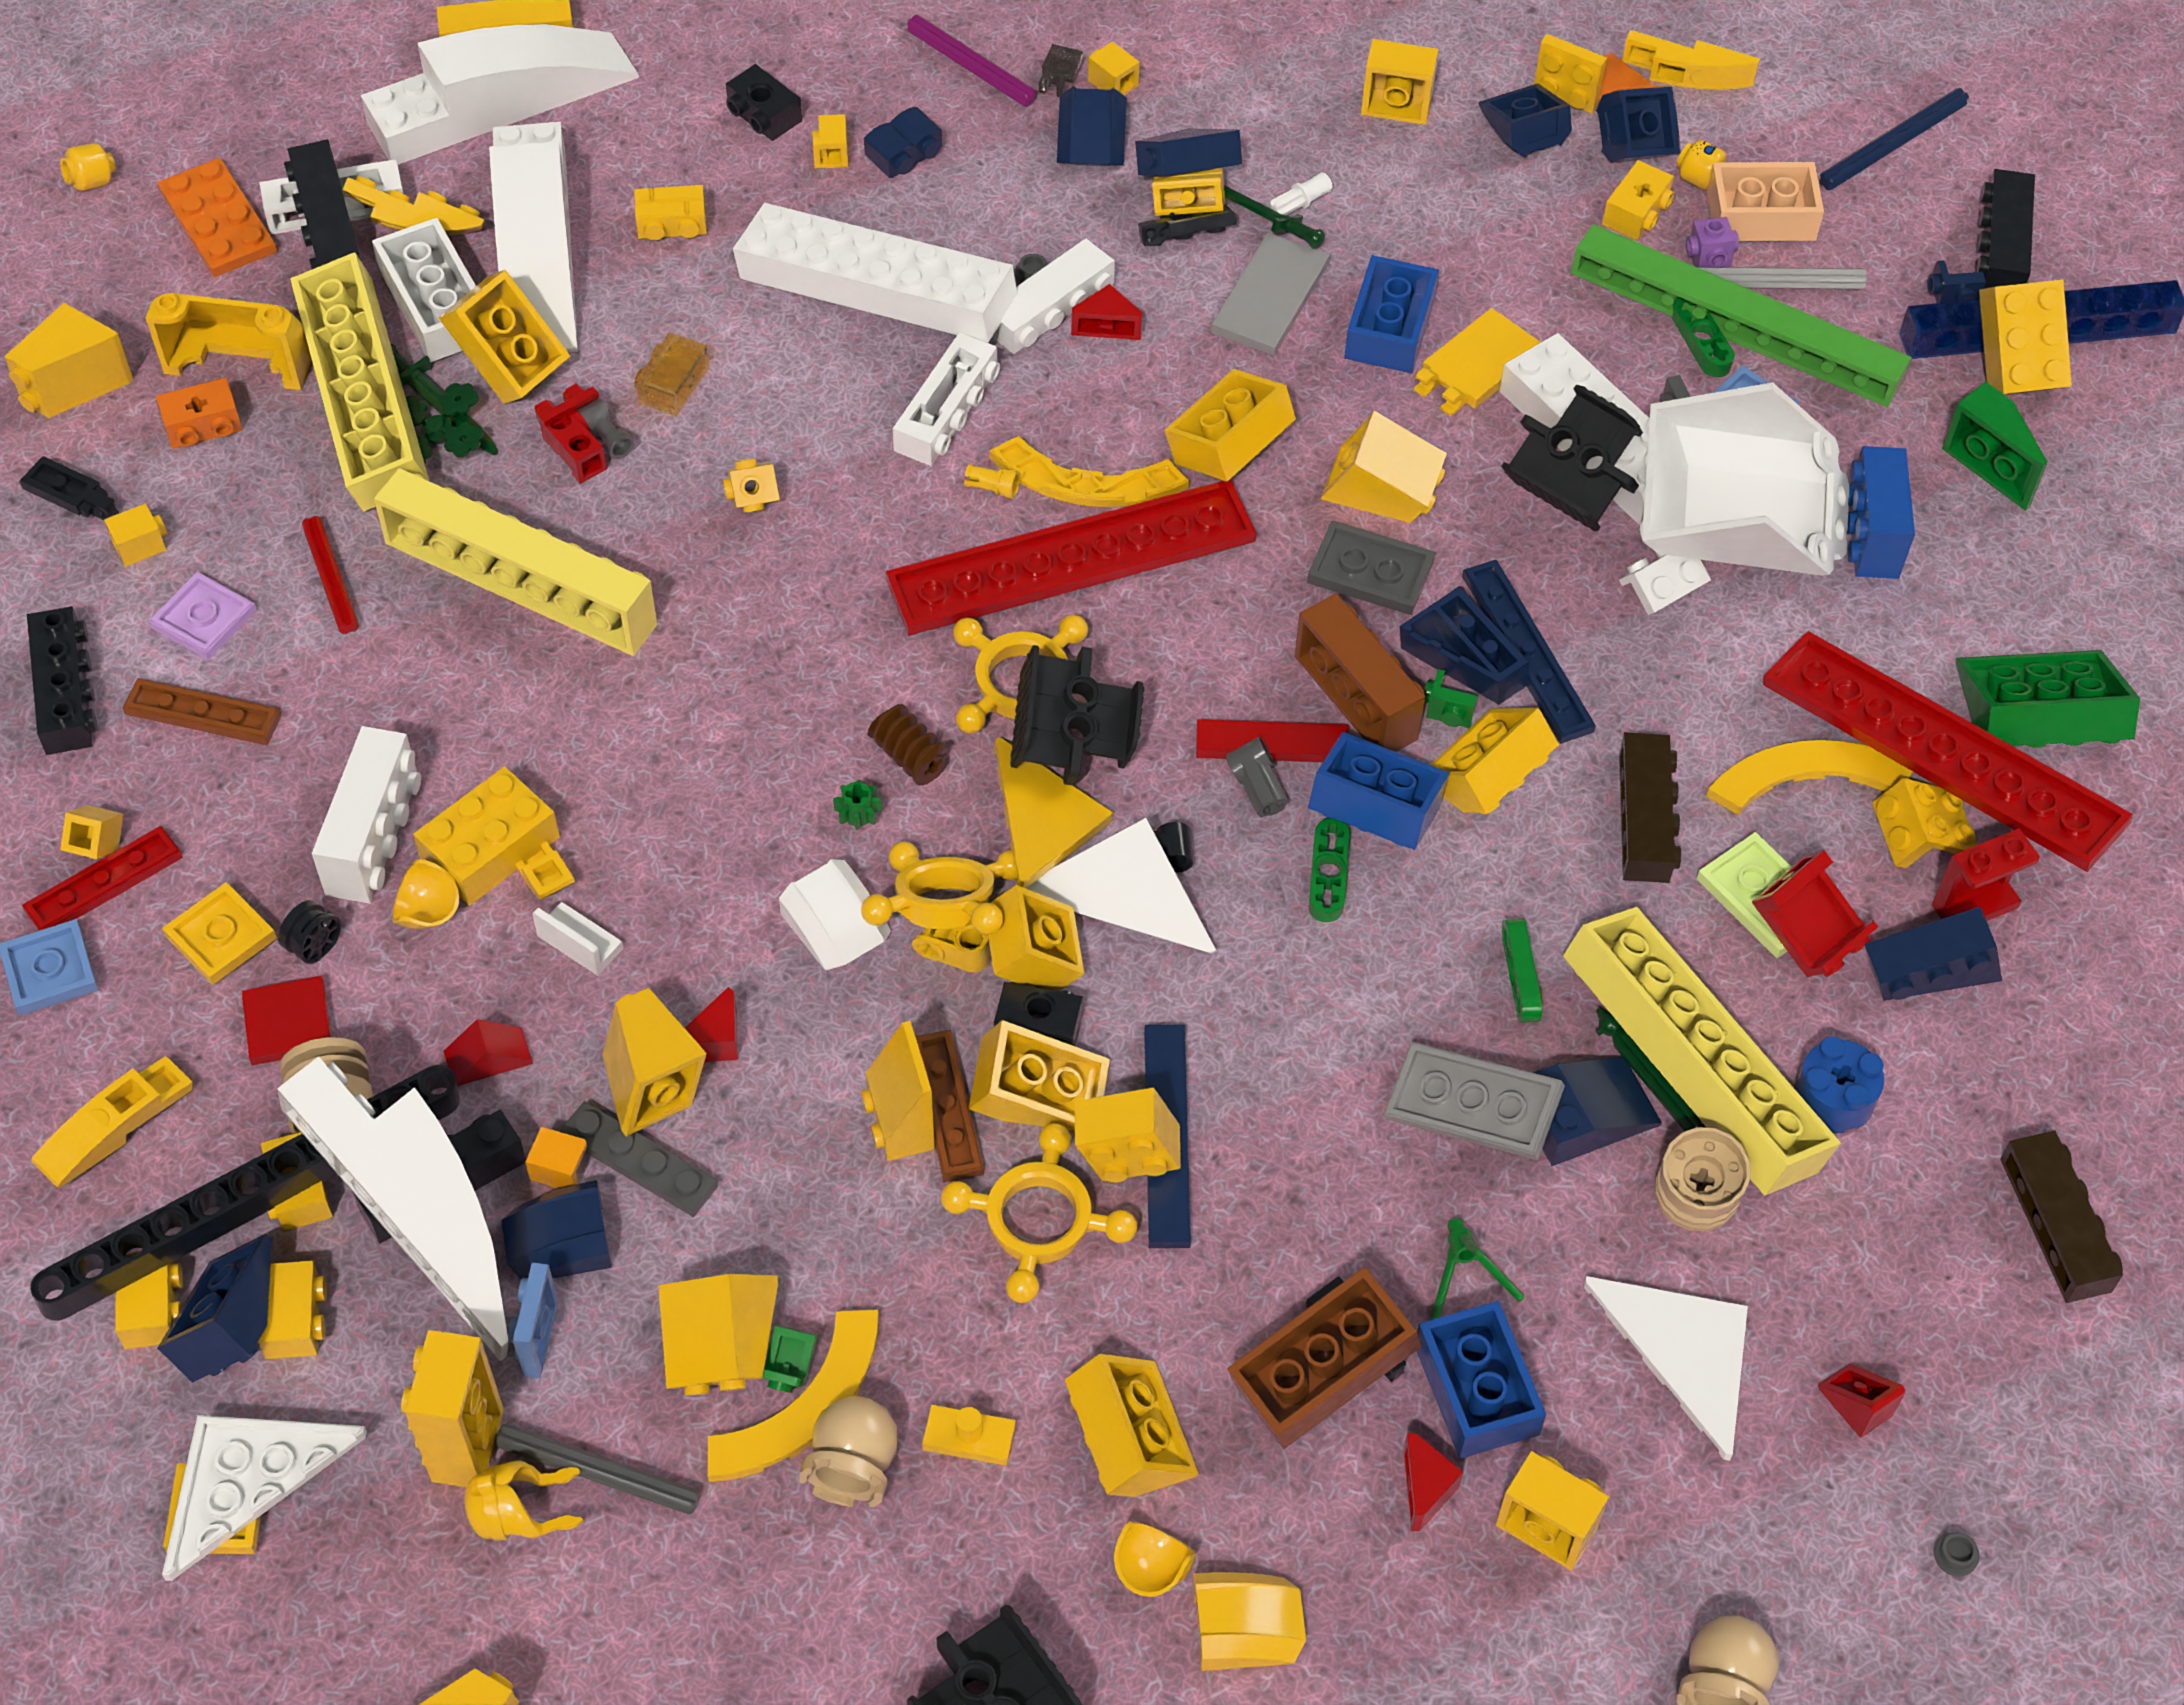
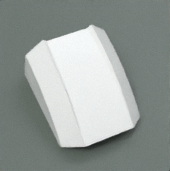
[779,859,892,971]

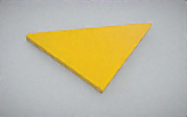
[993,737,1114,888]

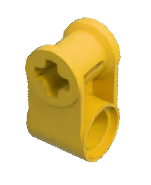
[912,924,991,973]

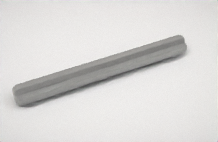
[1699,267,1867,289]

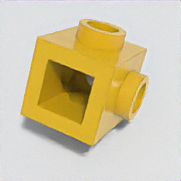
[722,458,780,512]

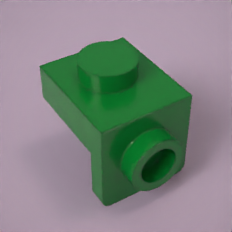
[1424,669,1477,728]
[763,1325,819,1393]

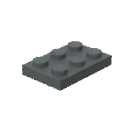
[1307,521,1436,615]

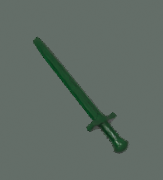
[1224,185,1325,249]
[390,343,498,455]

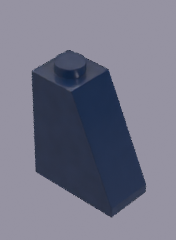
[1135,128,1242,176]

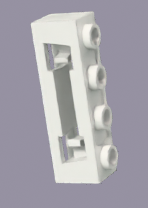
[259,159,404,235]
[893,332,1000,466]

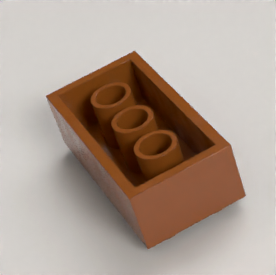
[1294,593,1425,752]
[1227,1267,1421,1449]

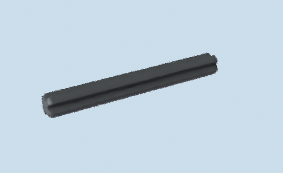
[495,1423,700,1514]

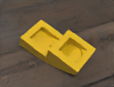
[516,841,575,900]

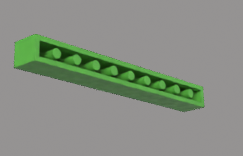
[1570,224,1912,408]

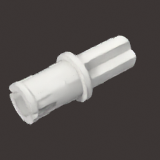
[1269,172,1333,215]

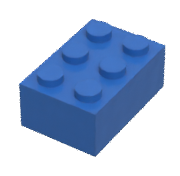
[1344,255,1439,373]
[1847,446,1915,579]
[1308,732,1450,850]
[1417,1301,1546,1459]

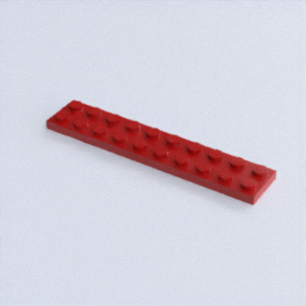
[886,479,1256,636]
[1763,631,2133,872]

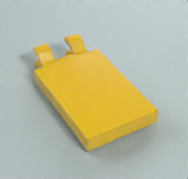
[1413,308,1541,417]

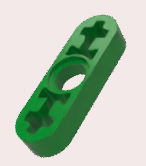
[1671,297,1735,377]
[1308,818,1350,922]
[1502,918,1542,1023]

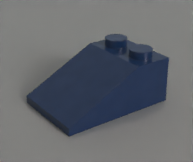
[1533,1057,1662,1166]
[157,1234,272,1383]

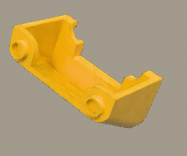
[145,293,312,390]

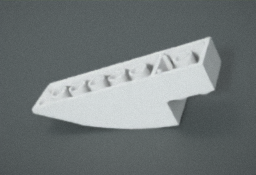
[361,24,639,164]
[489,122,578,352]
[277,1056,508,1361]

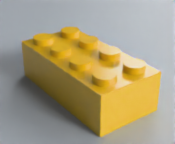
[401,1330,504,1487]

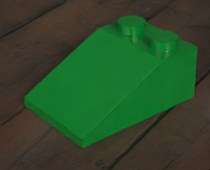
[1942,381,2048,511]

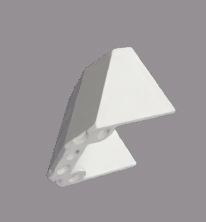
[1640,382,1849,576]

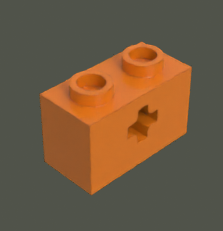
[156,377,243,449]

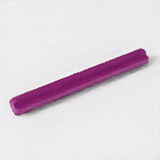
[907,15,1036,107]

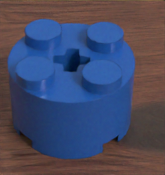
[1794,1036,1885,1133]

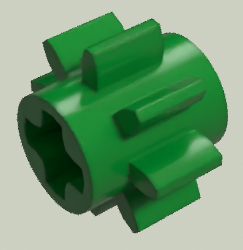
[833,780,882,830]

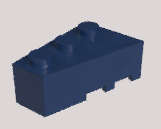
[1399,586,1529,705]
[1865,906,2002,1001]

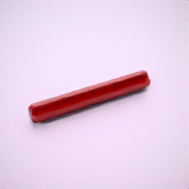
[302,516,359,634]

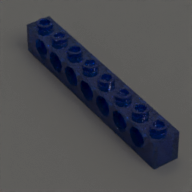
[1899,280,2184,359]

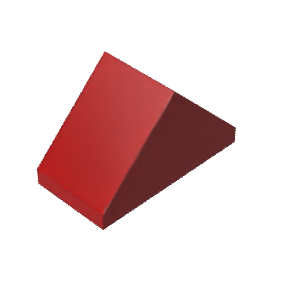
[1071,284,1142,340]
[685,987,738,1062]
[443,1019,533,1086]
[1818,1364,1905,1438]
[1403,1433,1463,1531]

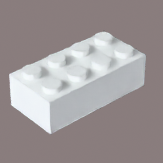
[372,218,476,362]
[312,726,421,904]

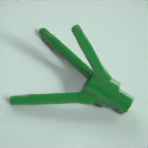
[1430,1218,1524,1320]

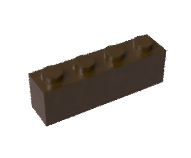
[1619,732,1681,883]
[2000,1130,2123,1303]

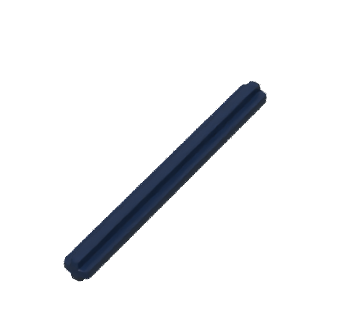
[1819,88,1969,190]

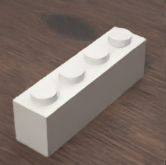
[992,238,1115,354]

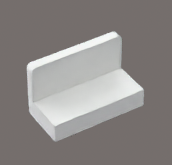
[532,902,623,976]

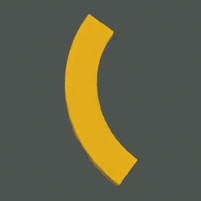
[989,435,1189,507]
[1706,740,1914,816]
[708,1309,879,1482]

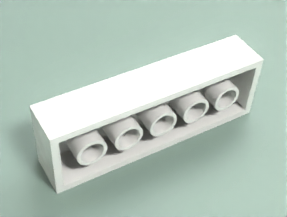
[1499,333,1649,525]

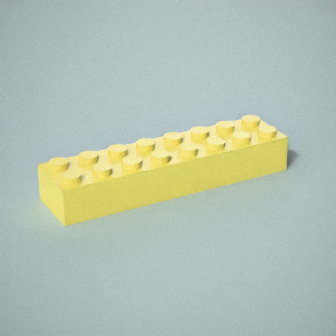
[290,252,429,512]
[374,468,657,656]
[1563,907,1841,1196]

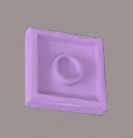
[149,571,257,660]

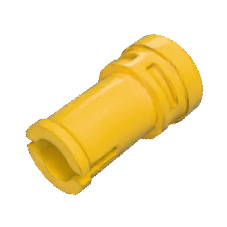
[964,464,1020,499]

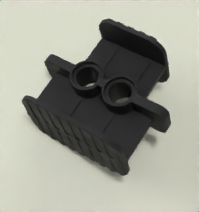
[1501,384,1643,532]
[1010,645,1144,786]
[907,1605,1082,1705]

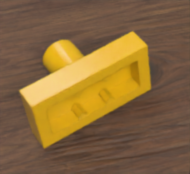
[922,1405,1016,1466]

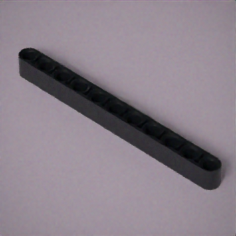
[30,1065,460,1321]

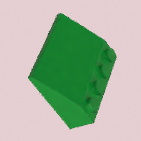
[1955,650,2140,748]

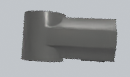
[1225,736,1289,818]

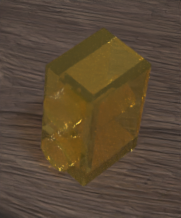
[634,332,709,417]

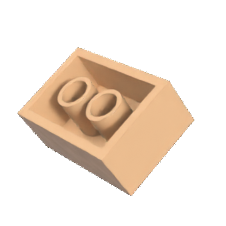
[1706,162,1824,241]

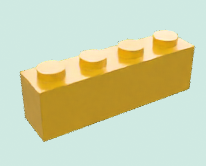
[437,0,573,37]

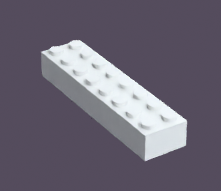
[733,203,1017,343]

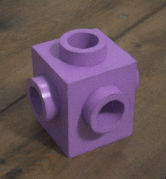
[1686,217,1739,268]

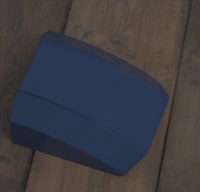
[1478,83,1572,157]
[1057,86,1127,165]
[1596,86,1681,162]
[501,1180,612,1279]

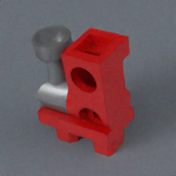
[534,383,634,484]

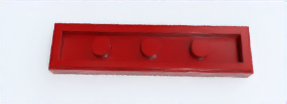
[1196,719,1349,762]
[22,826,183,931]

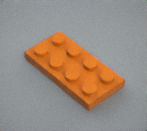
[157,157,277,278]

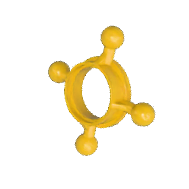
[953,615,1088,734]
[861,841,1017,935]
[941,1123,1138,1303]

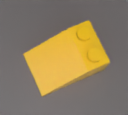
[860,1020,935,1161]
[969,1020,1110,1131]

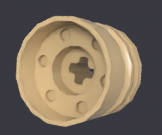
[279,1037,373,1134]
[1655,1127,1751,1232]

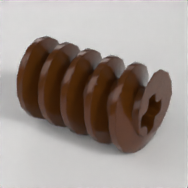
[867,704,947,786]

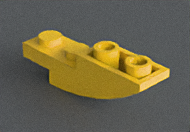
[1622,30,1760,90]
[343,176,484,236]
[32,1056,193,1189]

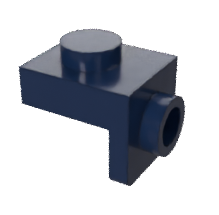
[1927,260,1986,308]

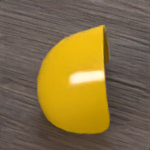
[392,859,459,930]
[1114,1521,1197,1597]

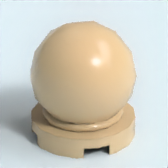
[799,1395,897,1507]
[1676,1615,1779,1705]

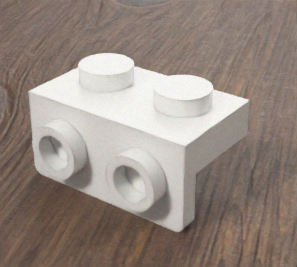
[1619,551,1711,615]

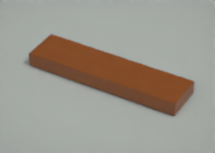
[123,678,282,746]
[915,1029,984,1183]

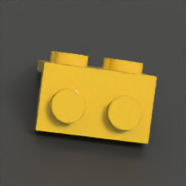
[1872,778,1977,868]

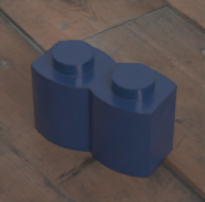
[864,107,942,178]

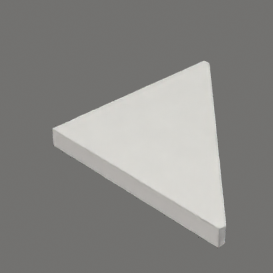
[1026,818,1217,954]
[1584,1276,1748,1461]
[162,1415,367,1581]

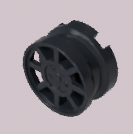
[278,900,341,964]

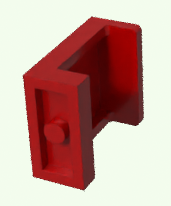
[1932,828,2040,921]
[1752,850,1879,978]

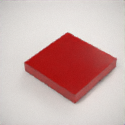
[242,976,331,1066]

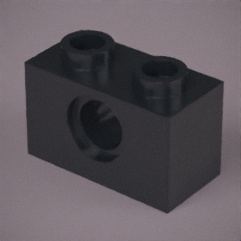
[725,64,802,141]
[994,982,1083,1046]

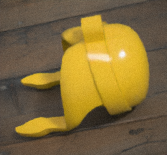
[464,1460,584,1541]

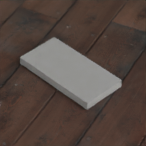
[1211,233,1330,356]
[1384,1042,1565,1160]

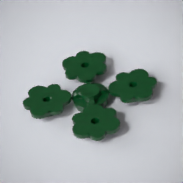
[406,383,484,464]

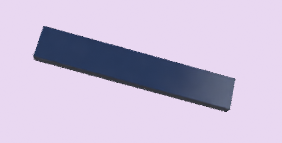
[1462,559,1596,744]
[1144,1025,1191,1248]

